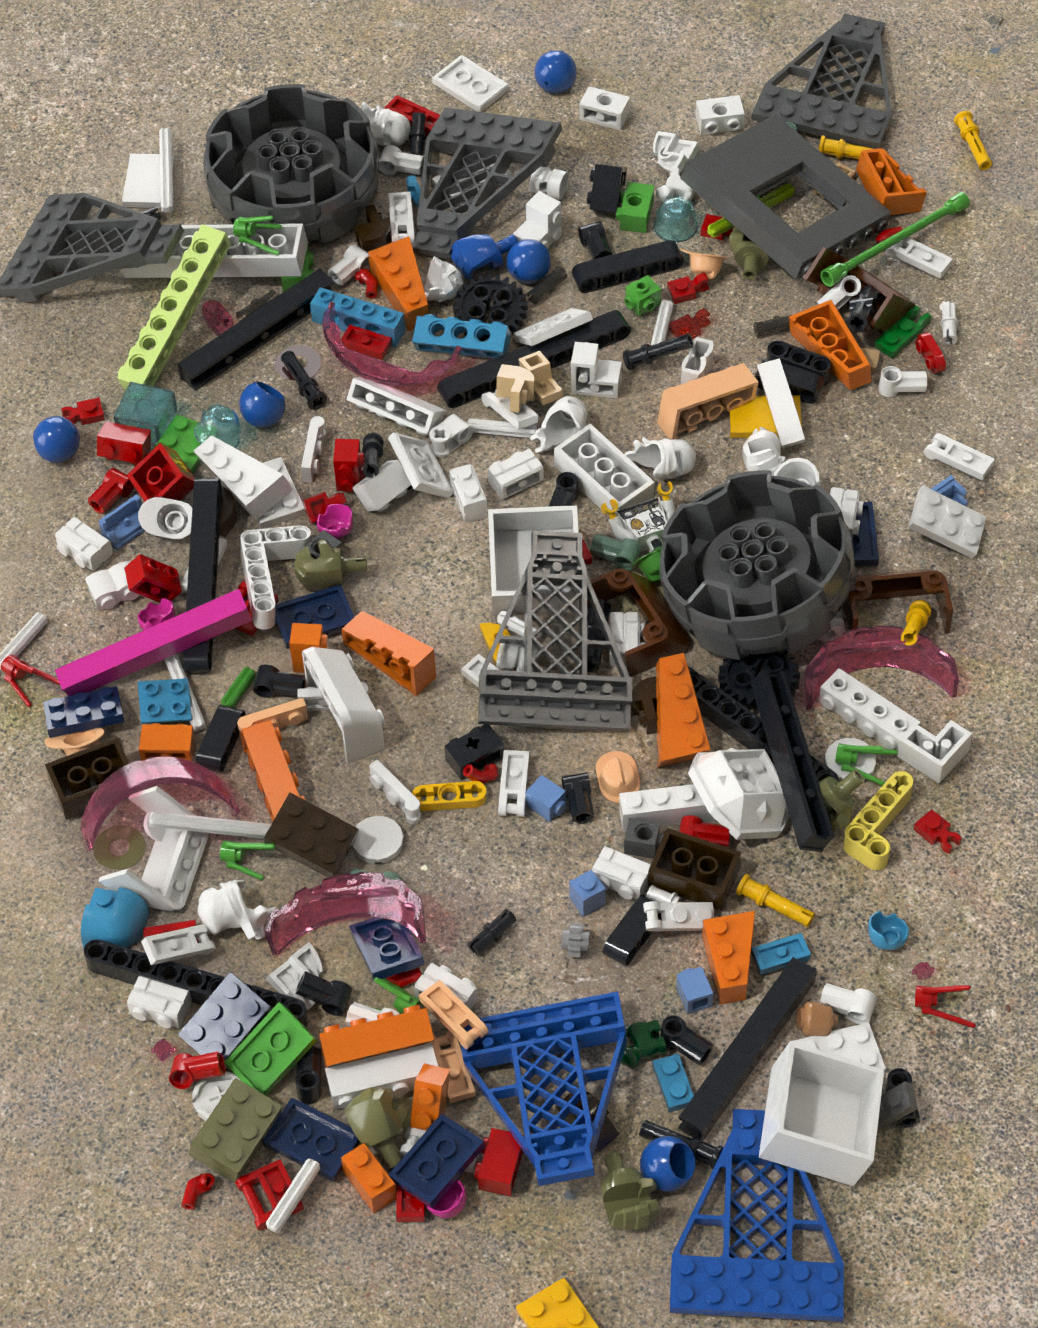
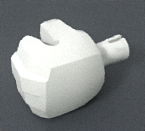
[743,427,787,476]

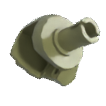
[729,226,770,280]
[295,539,367,591]
[818,769,865,832]
[345,1086,408,1169]
[600,1152,659,1230]

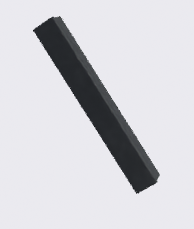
[177,268,334,391]
[750,668,834,852]
[678,957,817,1141]

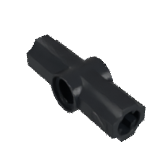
[847,285,879,333]
[587,599,611,672]

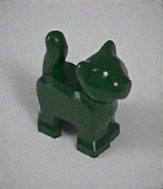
[621,1020,666,1069]

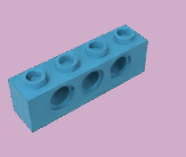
[310,287,405,348]
[412,314,511,359]

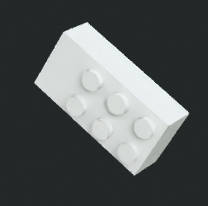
[554,424,655,516]

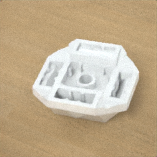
[688,748,790,840]

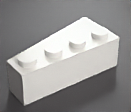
[193,435,293,520]

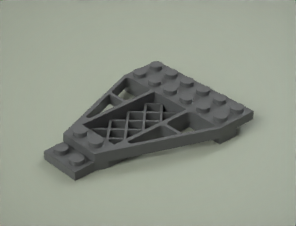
[752,13,892,149]
[411,107,562,260]
[0,193,184,302]
[478,530,632,732]

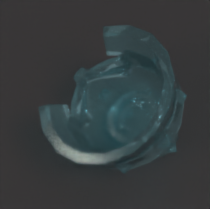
[653,196,698,243]
[194,404,242,448]

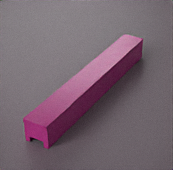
[55,589,252,696]

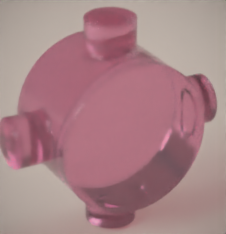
[912,962,934,980]
[151,1039,175,1062]

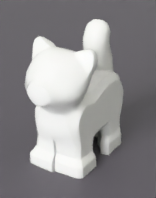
[656,166,695,208]

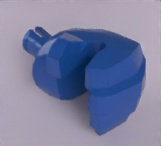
[451,234,517,281]

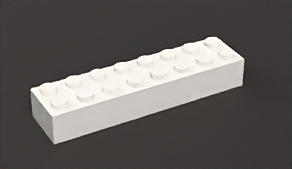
[122,224,308,278]

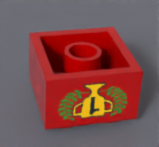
[127,443,195,502]

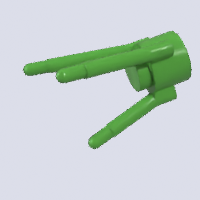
[233,215,282,256]
[835,743,898,786]
[220,840,275,880]
[371,977,421,1014]

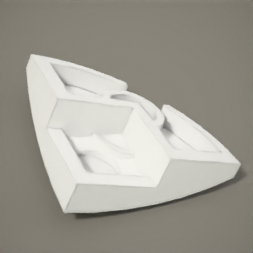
[653,131,701,173]
[266,942,323,1011]

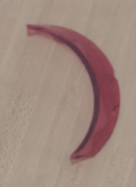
[322,302,461,386]
[804,625,959,710]
[80,757,240,853]
[265,872,426,955]

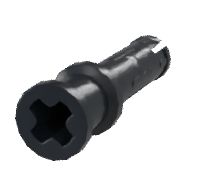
[623,333,694,370]
[281,351,327,410]
[362,432,384,478]
[639,1120,724,1169]

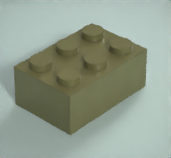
[189,1078,282,1183]

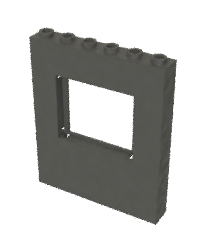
[680,114,891,279]

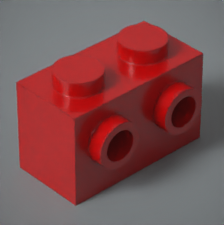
[97,421,151,464]
[333,439,366,492]
[124,554,182,603]
[474,1128,524,1197]

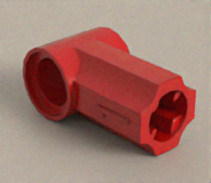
[88,468,134,514]
[679,815,730,847]
[169,1051,226,1089]

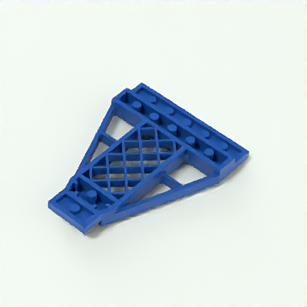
[461,991,627,1186]
[669,1109,844,1322]

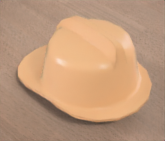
[679,249,728,279]
[45,728,105,756]
[596,751,640,803]

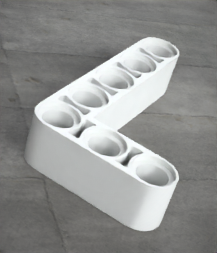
[240,525,311,630]

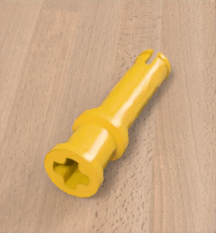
[954,111,992,171]
[819,135,887,160]
[901,600,932,646]
[736,874,815,928]

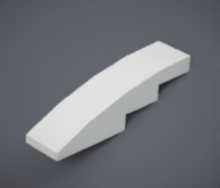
[757,358,805,448]

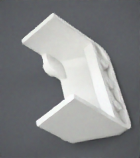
[302,647,385,764]
[98,786,209,912]

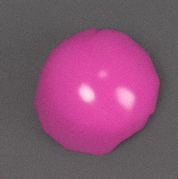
[317,504,353,540]
[137,598,175,631]
[426,1179,467,1219]

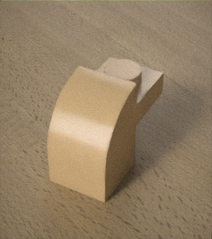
[519,351,563,406]
[496,364,534,413]

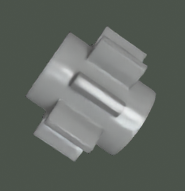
[561,923,590,957]

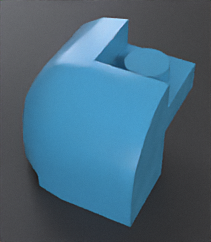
[81,887,150,948]

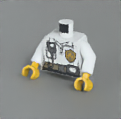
[601,481,675,552]

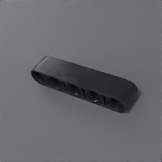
[571,240,684,293]

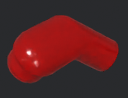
[875,226,903,244]
[355,269,378,299]
[463,763,499,784]
[386,967,422,987]
[181,1173,215,1210]

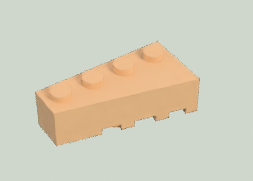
[657,363,758,439]

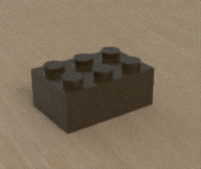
[45,737,138,820]
[264,792,359,880]
[648,828,741,911]

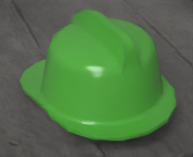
[631,548,662,582]

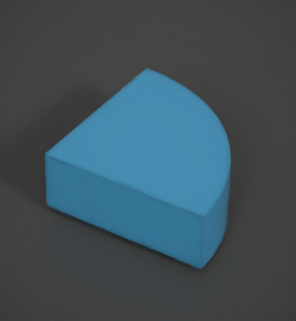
[406,175,421,207]

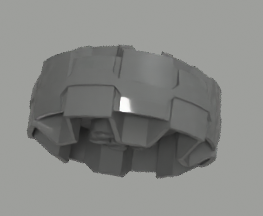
[203,84,379,244]
[659,470,856,660]

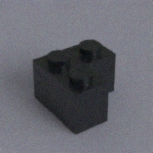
[587,164,627,213]

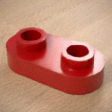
[915,332,946,374]

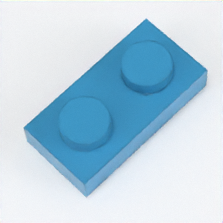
[751,933,811,975]
[652,1054,694,1113]

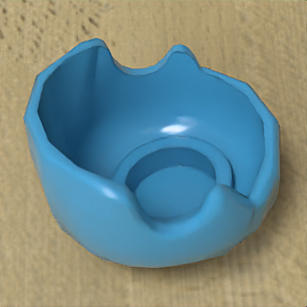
[868,911,909,950]

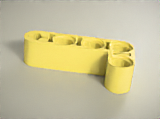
[843,771,913,870]

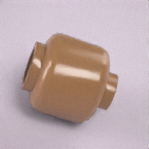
[796,1001,838,1037]

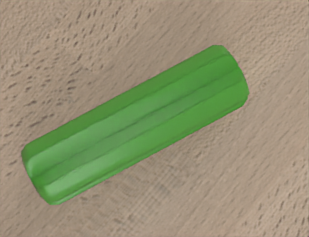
[221,667,256,708]

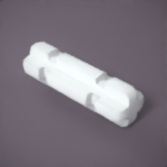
[497,610,542,641]

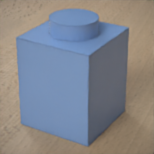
[525,775,567,822]
[569,869,606,917]
[676,967,713,1014]

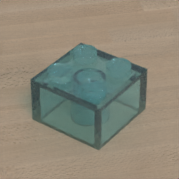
[113,382,178,443]

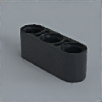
[767,340,831,387]
[754,359,825,404]
[196,704,246,773]
[602,894,662,966]

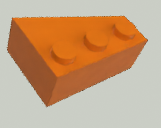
[856,148,927,215]
[702,911,755,1005]

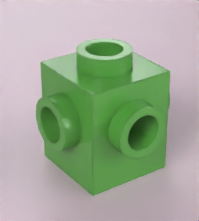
[624,275,661,316]

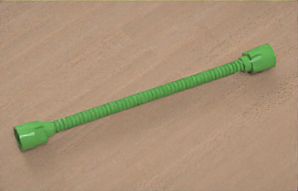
[820,192,970,287]

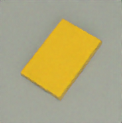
[729,395,802,438]

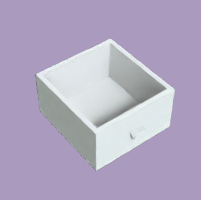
[488,505,579,615]
[759,1041,884,1186]

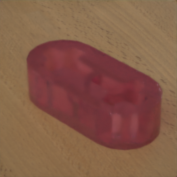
[202,300,234,336]

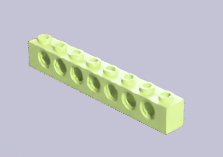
[117,224,231,397]

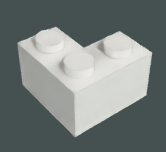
[513,191,563,249]
[571,342,622,398]
[897,720,972,783]

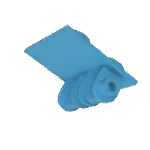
[138,678,192,724]

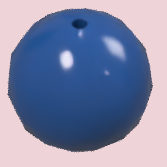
[534,50,577,94]
[506,239,551,284]
[239,381,286,427]
[33,416,80,463]
[640,1136,695,1192]

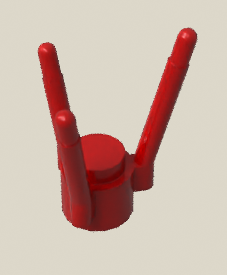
[1,654,61,707]
[915,985,976,1028]

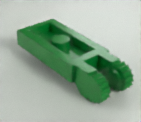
[874,306,932,359]

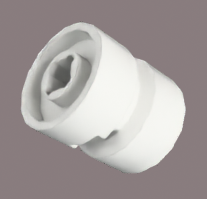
[529,166,569,200]
[496,643,539,672]

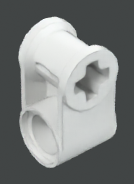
[429,414,473,458]

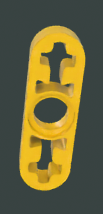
[412,781,487,811]

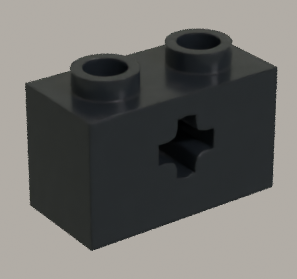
[444,724,504,781]

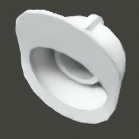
[138,497,192,539]

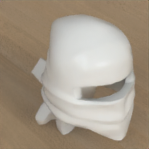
[361,102,411,146]
[530,396,588,453]
[624,437,696,480]
[198,880,278,940]

